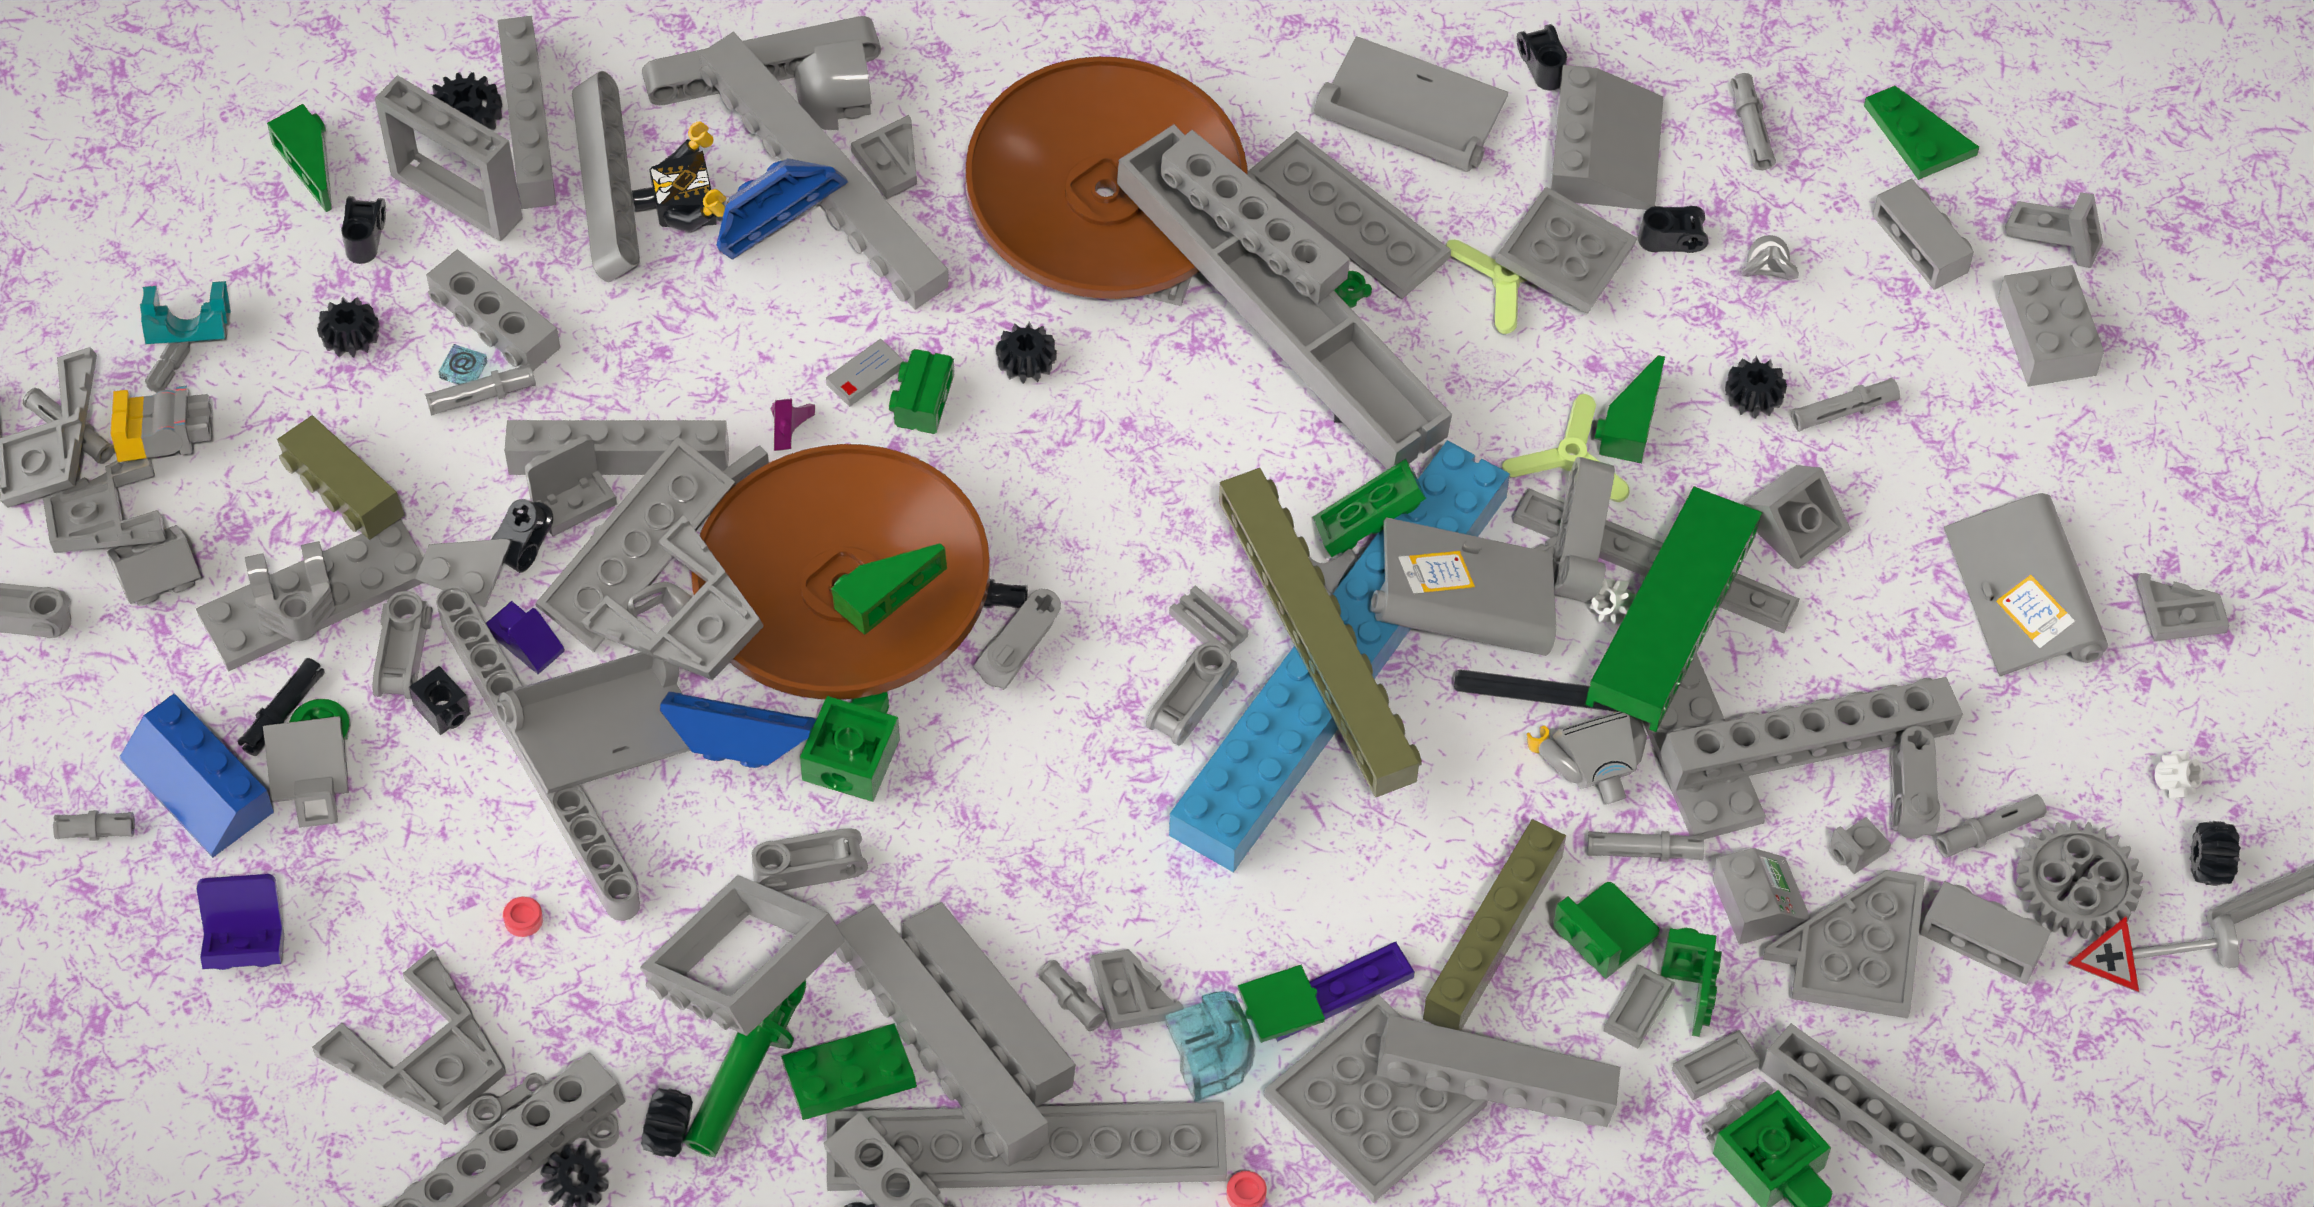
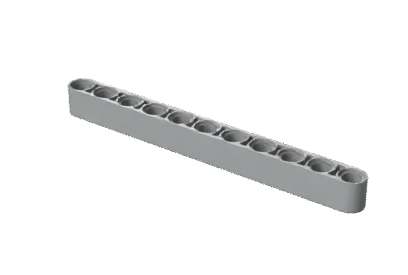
[436,587,640,921]

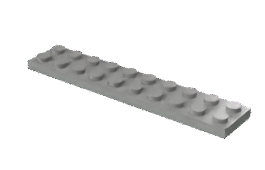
[827,1102,1227,1191]

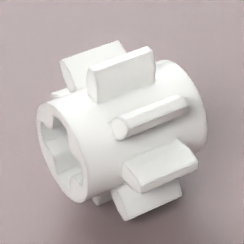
[1590,579,1636,624]
[2155,751,2203,798]

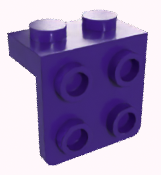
[196,874,285,970]

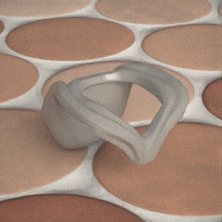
[1741,235,1799,280]
[627,582,692,619]

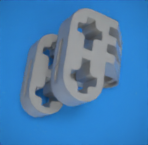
[245,541,335,641]

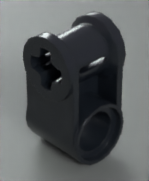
[1517,24,1567,91]
[341,196,386,264]
[1638,206,1709,253]
[491,499,553,573]

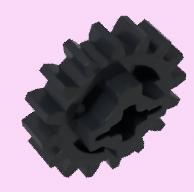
[431,72,503,129]

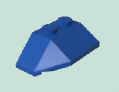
[716,158,848,260]
[660,691,817,768]

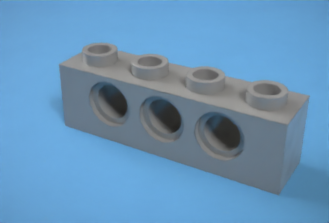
[426,249,560,372]
[823,1112,954,1207]

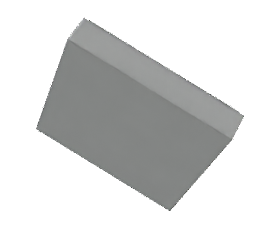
[263,716,349,802]

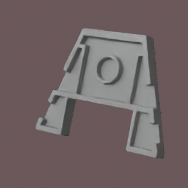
[43,458,166,553]

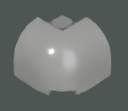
[795,39,872,130]

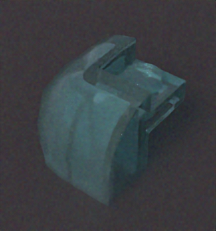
[1165,991,1256,1103]

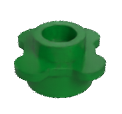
[1334,271,1372,308]

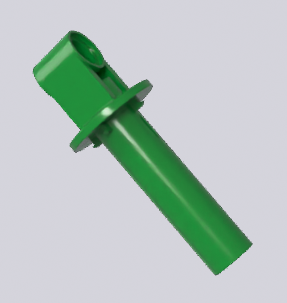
[683,980,806,1157]

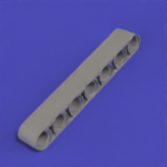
[642,16,881,105]
[572,71,640,282]

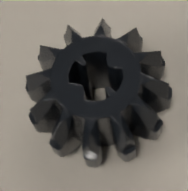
[317,297,379,358]
[996,321,1057,384]
[1725,355,1787,419]
[2189,821,2241,886]
[641,1088,693,1157]
[540,1145,609,1207]

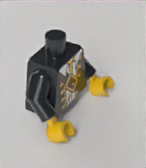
[632,121,726,232]

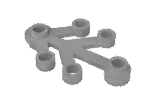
[466,1074,619,1167]

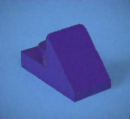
[486,601,565,674]

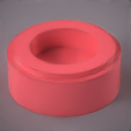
[503,896,543,937]
[1226,1171,1267,1207]

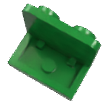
[1553,882,1660,979]
[1660,928,1722,1037]

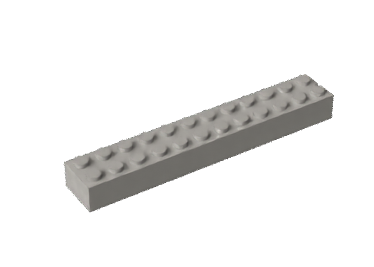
[1117,124,1452,470]

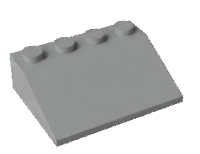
[1551,65,1663,210]

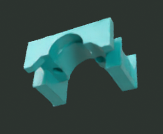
[139,281,231,344]

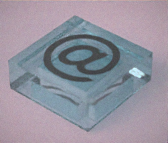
[438,344,488,384]

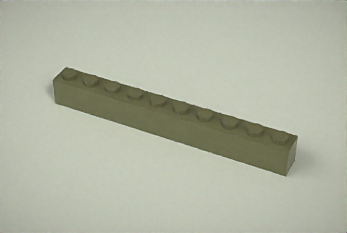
[1219,468,1422,798]

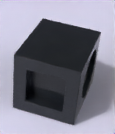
[409,666,471,735]

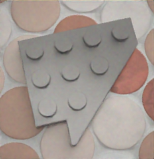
[1763,870,1925,1018]

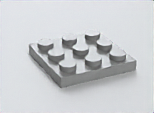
[1495,187,1637,314]

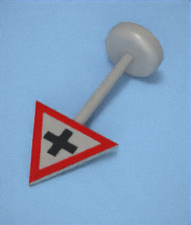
[2067,914,2239,993]

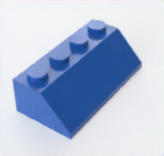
[120,693,274,858]

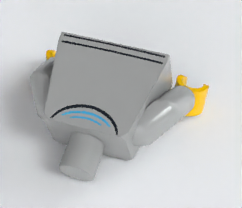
[1527,711,1647,805]

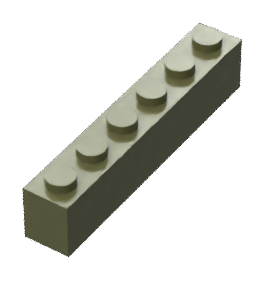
[1423,819,1566,1031]

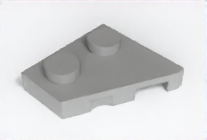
[1089,949,1185,1030]

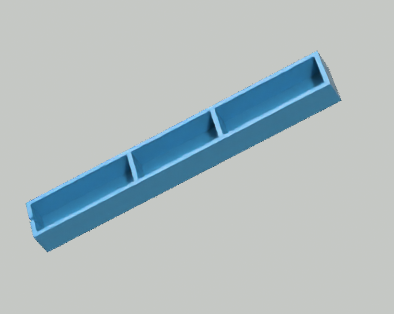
[1169,440,1510,873]

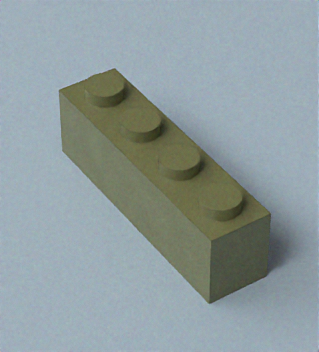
[277,415,405,540]

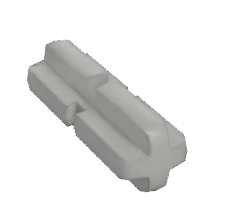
[145,342,190,393]

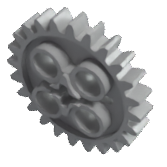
[2016,821,2143,939]

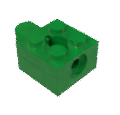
[800,691,900,802]
[1713,1090,1833,1207]

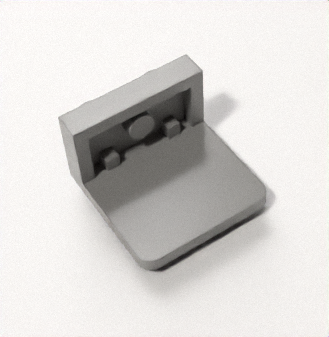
[525,434,617,537]

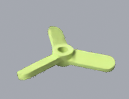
[1446,240,1527,334]
[1502,394,1630,502]

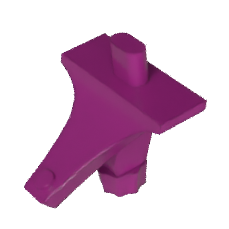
[770,398,815,451]

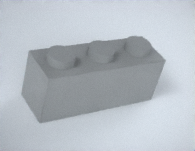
[1873,178,1974,290]
[1920,881,2051,984]

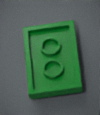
[1313,459,1426,557]
[781,1023,917,1120]

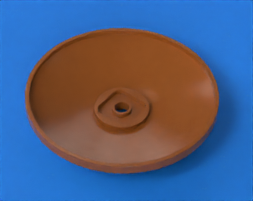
[965,56,1248,299]
[691,444,990,700]

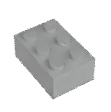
[1997,265,2104,387]

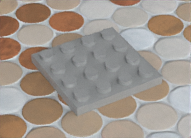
[1264,994,1488,1203]

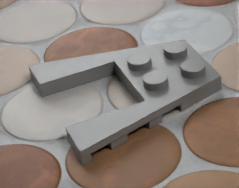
[0,347,97,508]
[581,515,764,680]
[312,949,505,1125]

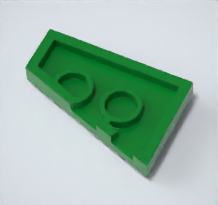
[1864,85,1979,180]

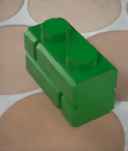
[889,349,954,434]

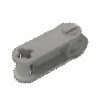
[0,583,71,638]
[974,589,1061,690]
[372,591,433,699]
[1146,642,1239,746]
[1891,726,1940,839]
[751,828,868,892]

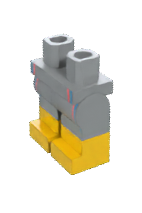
[110,385,212,462]

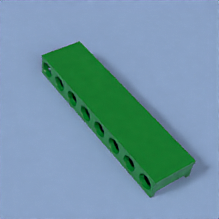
[1585,486,1762,732]

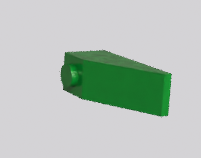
[267,104,332,212]
[1595,355,1665,464]
[831,543,947,635]

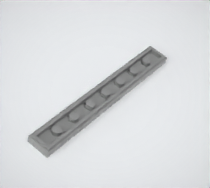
[1513,488,1800,633]

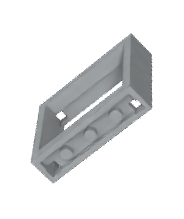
[375,75,523,241]
[640,875,845,1036]

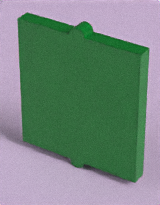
[1238,964,1325,1043]

